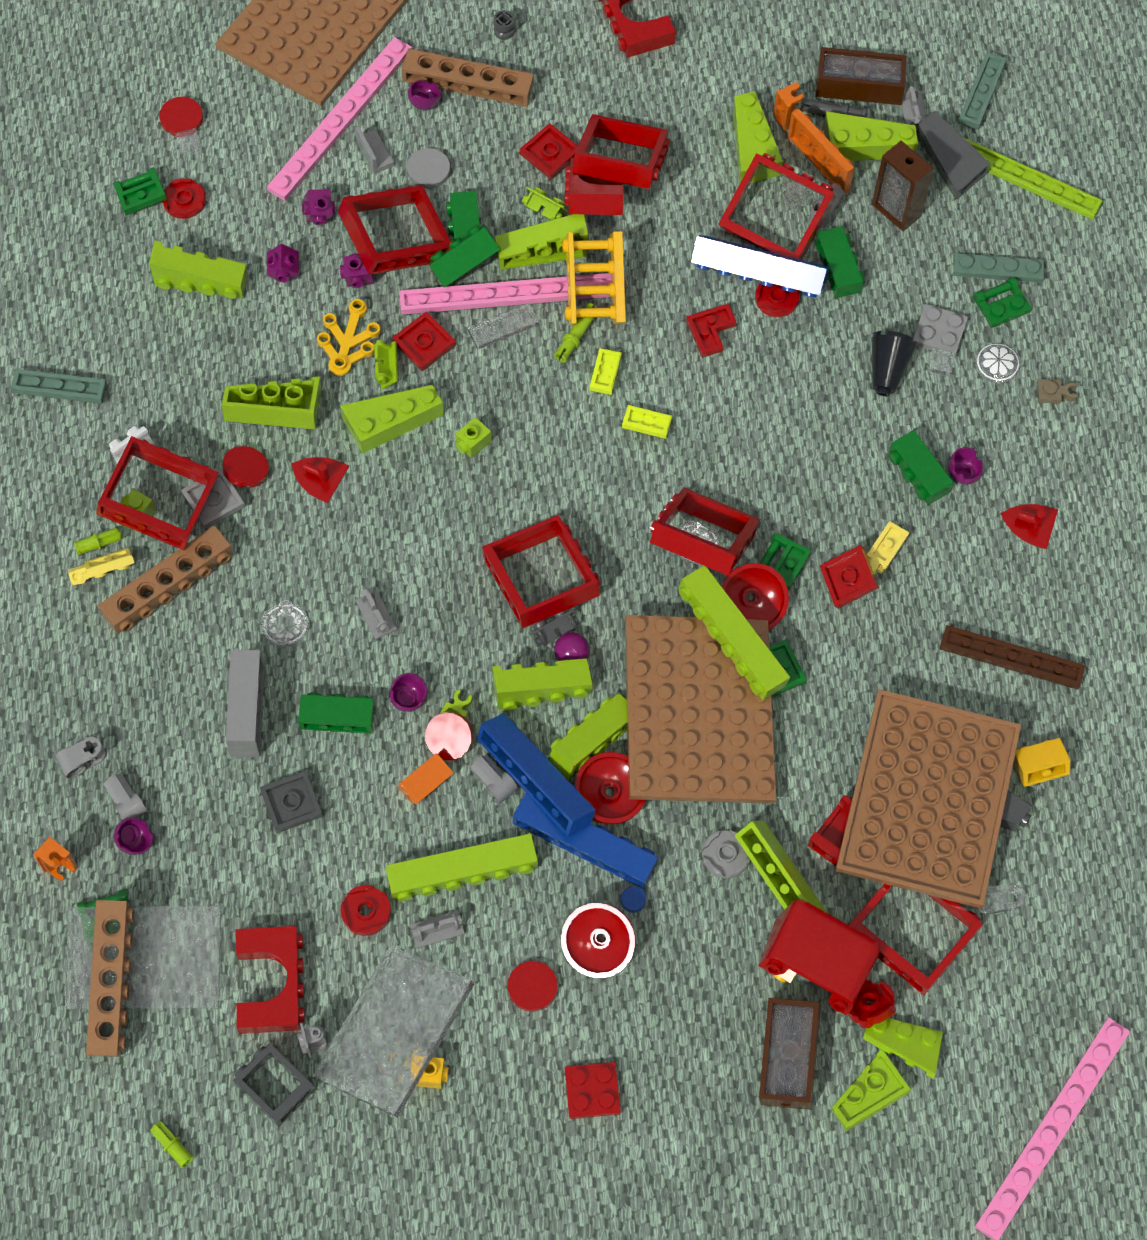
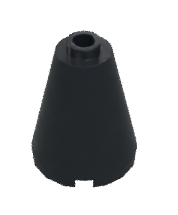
[872,331,917,397]

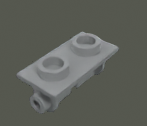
[901,86,926,131]
[355,588,397,639]
[410,910,465,948]
[297,1023,327,1060]

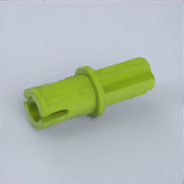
[73,528,121,556]
[150,1121,194,1169]

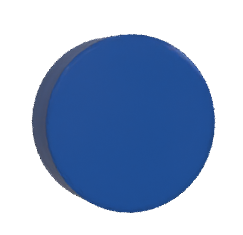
[621,886,646,913]

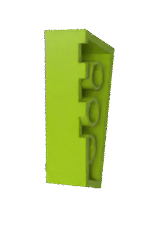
[733,91,783,184]
[824,111,918,161]
[495,214,588,270]
[149,240,248,299]
[222,376,321,430]
[340,385,444,454]
[492,659,593,711]
[548,693,627,782]

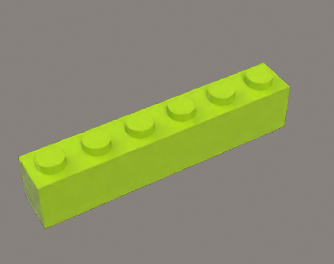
[678,566,790,701]
[734,820,827,913]
[385,833,538,902]

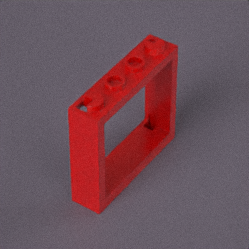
[572,114,671,189]
[718,153,836,260]
[338,185,451,275]
[96,436,219,550]
[650,487,761,576]
[482,515,601,629]
[849,884,983,996]

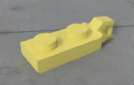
[867,521,910,575]
[68,548,134,585]

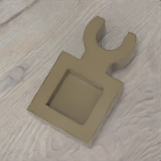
[1037,379,1078,403]

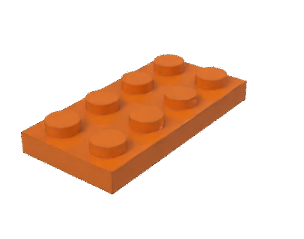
[788,108,854,195]

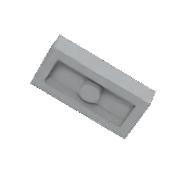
[355,126,394,174]

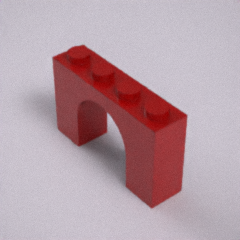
[598,0,676,58]
[565,157,623,215]
[236,926,305,1034]

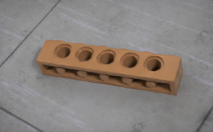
[402,48,534,107]
[97,525,233,635]
[86,900,134,1057]

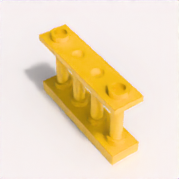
[562,231,626,326]

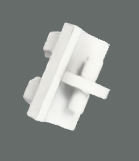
[109,426,155,464]

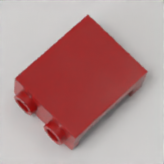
[807,795,853,875]

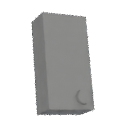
[226,650,265,758]

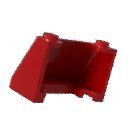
[758,900,880,1015]

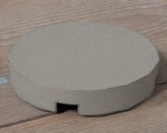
[407,148,450,189]
[702,830,750,879]

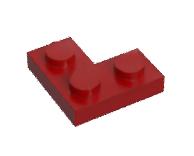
[686,304,736,358]

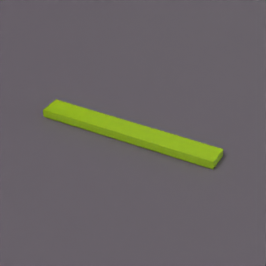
[963,137,1103,220]

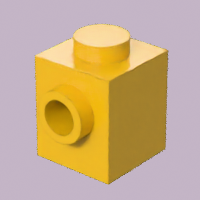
[410,1055,449,1089]

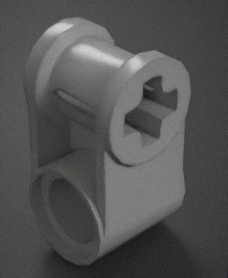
[56,737,106,778]

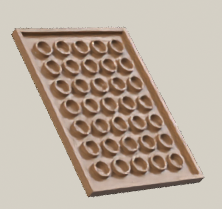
[215,0,408,106]
[625,615,776,803]
[835,689,1021,909]

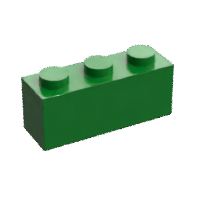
[446,191,480,242]
[429,224,500,288]
[815,226,865,299]
[889,430,954,505]
[298,692,375,734]

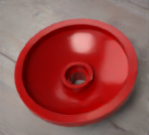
[721,563,789,630]
[574,752,646,824]
[561,902,636,978]

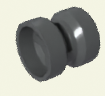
[493,10,515,40]

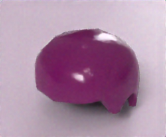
[408,80,442,110]
[948,447,983,485]
[554,632,590,661]
[389,673,427,712]
[113,817,154,855]

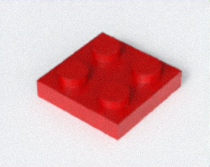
[519,123,578,179]
[392,312,456,371]
[820,545,879,609]
[564,1062,621,1119]

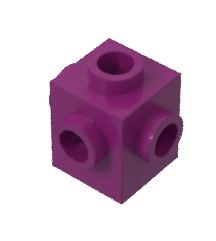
[302,189,335,225]
[266,243,299,283]
[340,253,374,288]

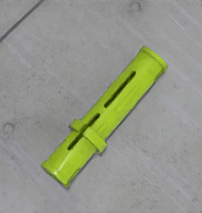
[554,303,598,363]

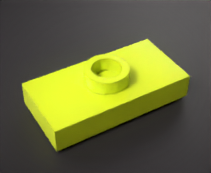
[589,348,622,395]
[622,405,672,439]

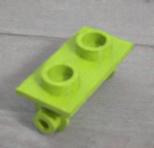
[522,187,568,220]
[374,340,398,389]

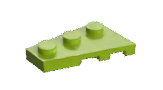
[863,1018,943,1079]
[832,1049,911,1132]

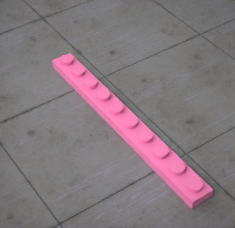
[267,37,412,201]
[399,273,612,315]
[975,1017,1130,1240]

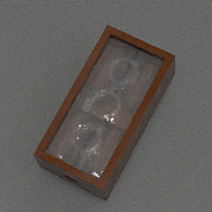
[815,47,907,105]
[871,140,934,232]
[759,998,821,1110]

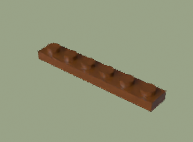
[939,625,1085,690]

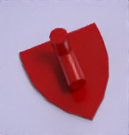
[291,457,349,503]
[1000,504,1058,549]

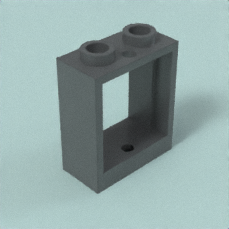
[233,1043,315,1127]

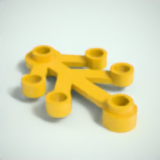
[317,299,380,376]

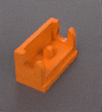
[773,82,804,132]
[398,753,454,805]
[33,837,78,880]

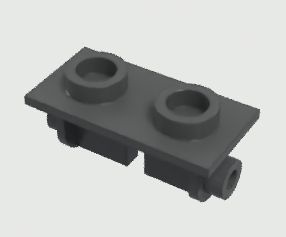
[529,609,579,647]

